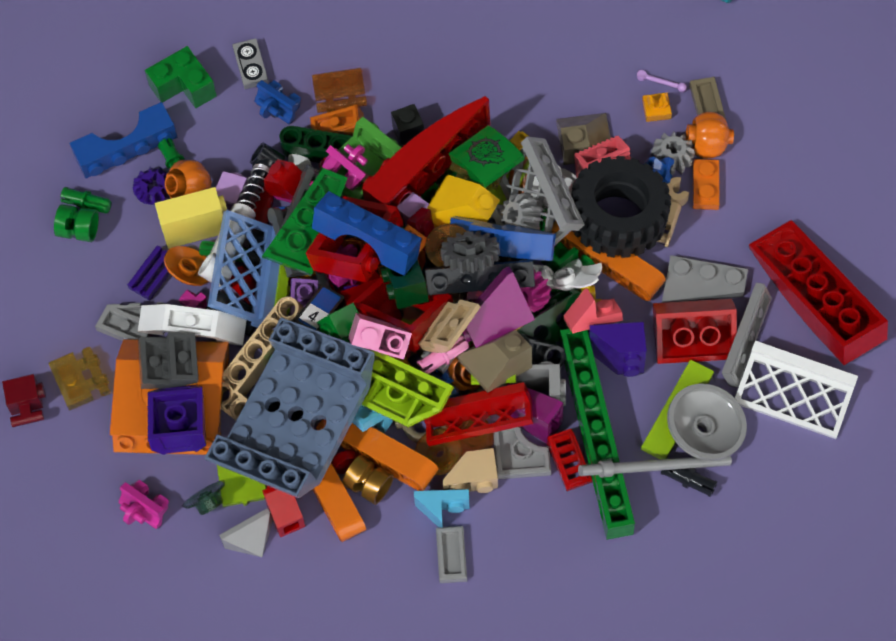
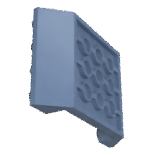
[204,317,375,498]

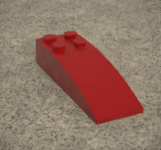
[362,96,490,207]
[749,220,888,365]

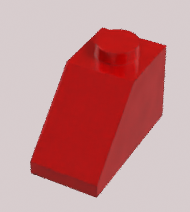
[264,159,311,200]

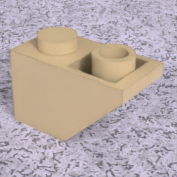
[443,448,498,493]

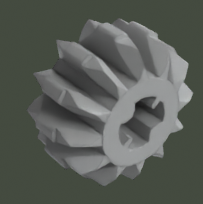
[651,131,695,175]
[500,193,543,230]

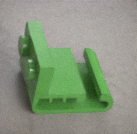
[318,117,401,200]

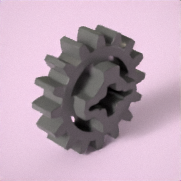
[441,231,500,273]

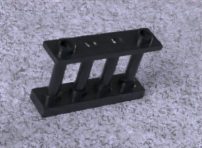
[425,246,535,295]

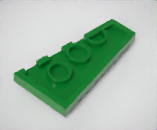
[262,168,348,276]

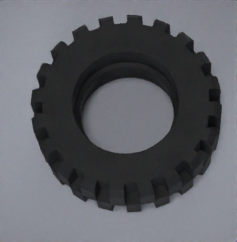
[571,156,671,258]

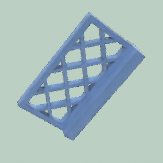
[207,210,280,328]

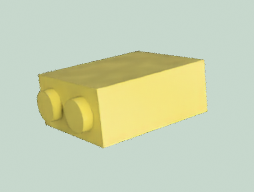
[155,187,227,249]

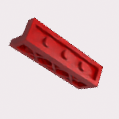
[424,382,533,446]

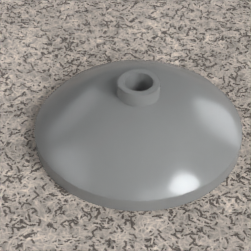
[667,384,747,461]

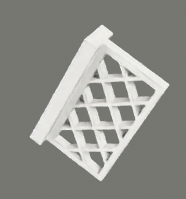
[735,341,858,439]

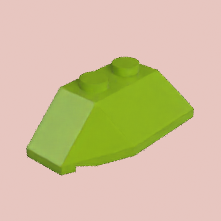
[362,348,454,427]

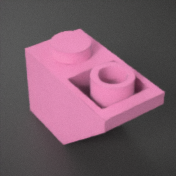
[348,313,412,359]

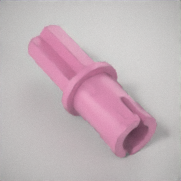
[417,335,469,374]

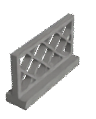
[498,136,585,245]

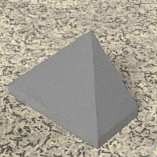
[219,508,273,557]

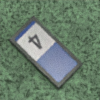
[294,284,345,332]

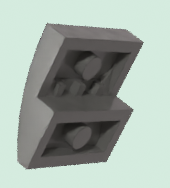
[138,332,198,389]

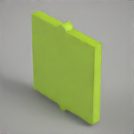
[217,465,266,507]

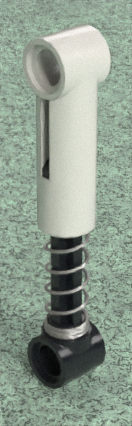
[198,142,285,287]

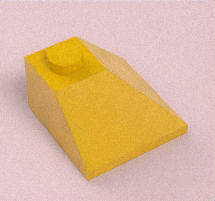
[427,175,500,237]

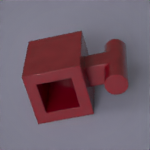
[2,374,46,427]

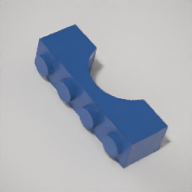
[69,102,178,179]
[312,191,422,276]

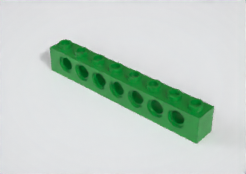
[560,329,635,540]

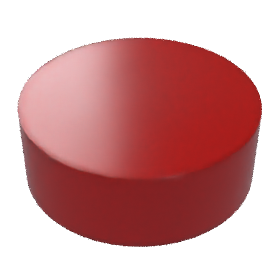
[331,450,358,474]

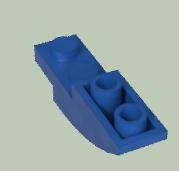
[449,216,556,261]

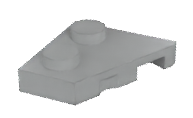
[95,302,165,341]

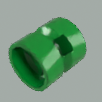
[54,204,99,243]

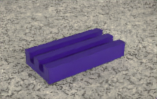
[127,245,170,301]

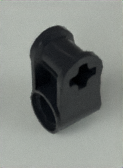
[519,333,566,367]

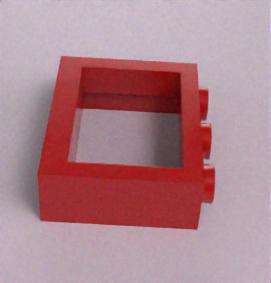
[306,196,404,283]
[350,276,453,353]

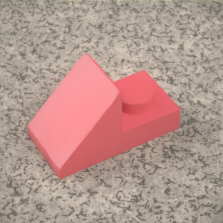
[564,288,623,334]

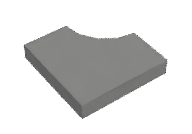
[493,427,551,479]

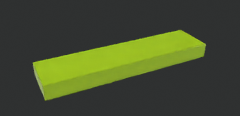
[641,360,714,459]

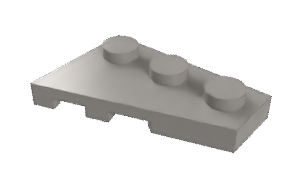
[662,256,748,303]

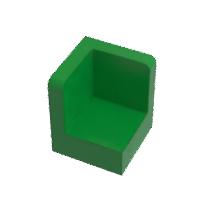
[541,242,579,273]

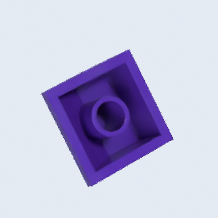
[589,322,647,377]

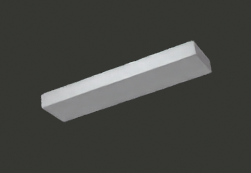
[722,283,772,388]

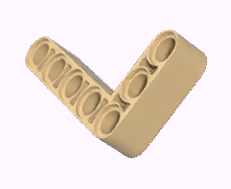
[221,297,304,421]

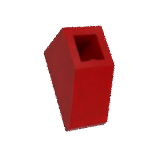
[262,486,305,538]

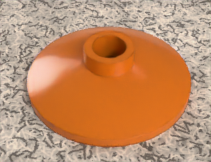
[164,246,209,286]

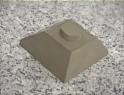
[556,113,611,165]
[456,330,532,393]

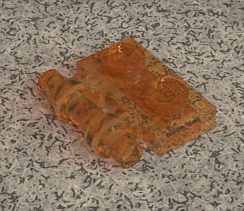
[312,68,367,113]

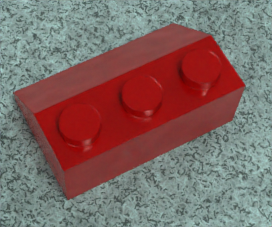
[653,299,737,364]

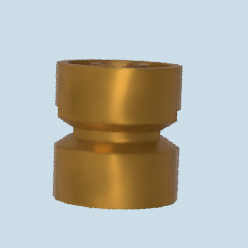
[343,455,394,505]

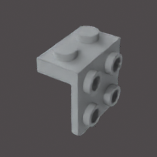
[516,362,566,406]

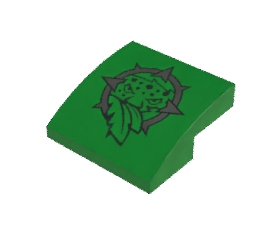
[449,125,525,188]

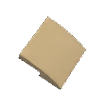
[418,300,480,353]

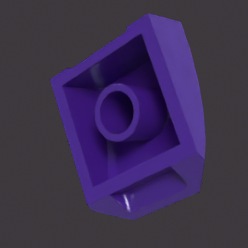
[148,385,206,455]

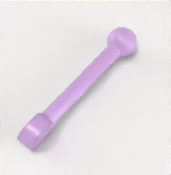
[637,70,687,92]

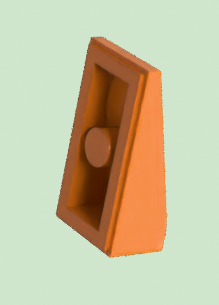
[310,105,364,136]

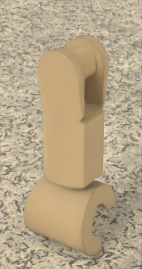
[657,177,689,248]

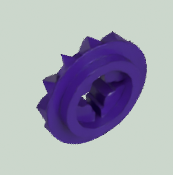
[132,167,170,205]

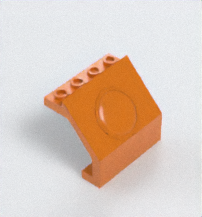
[110,339,230,455]

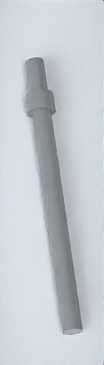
[578,456,732,478]

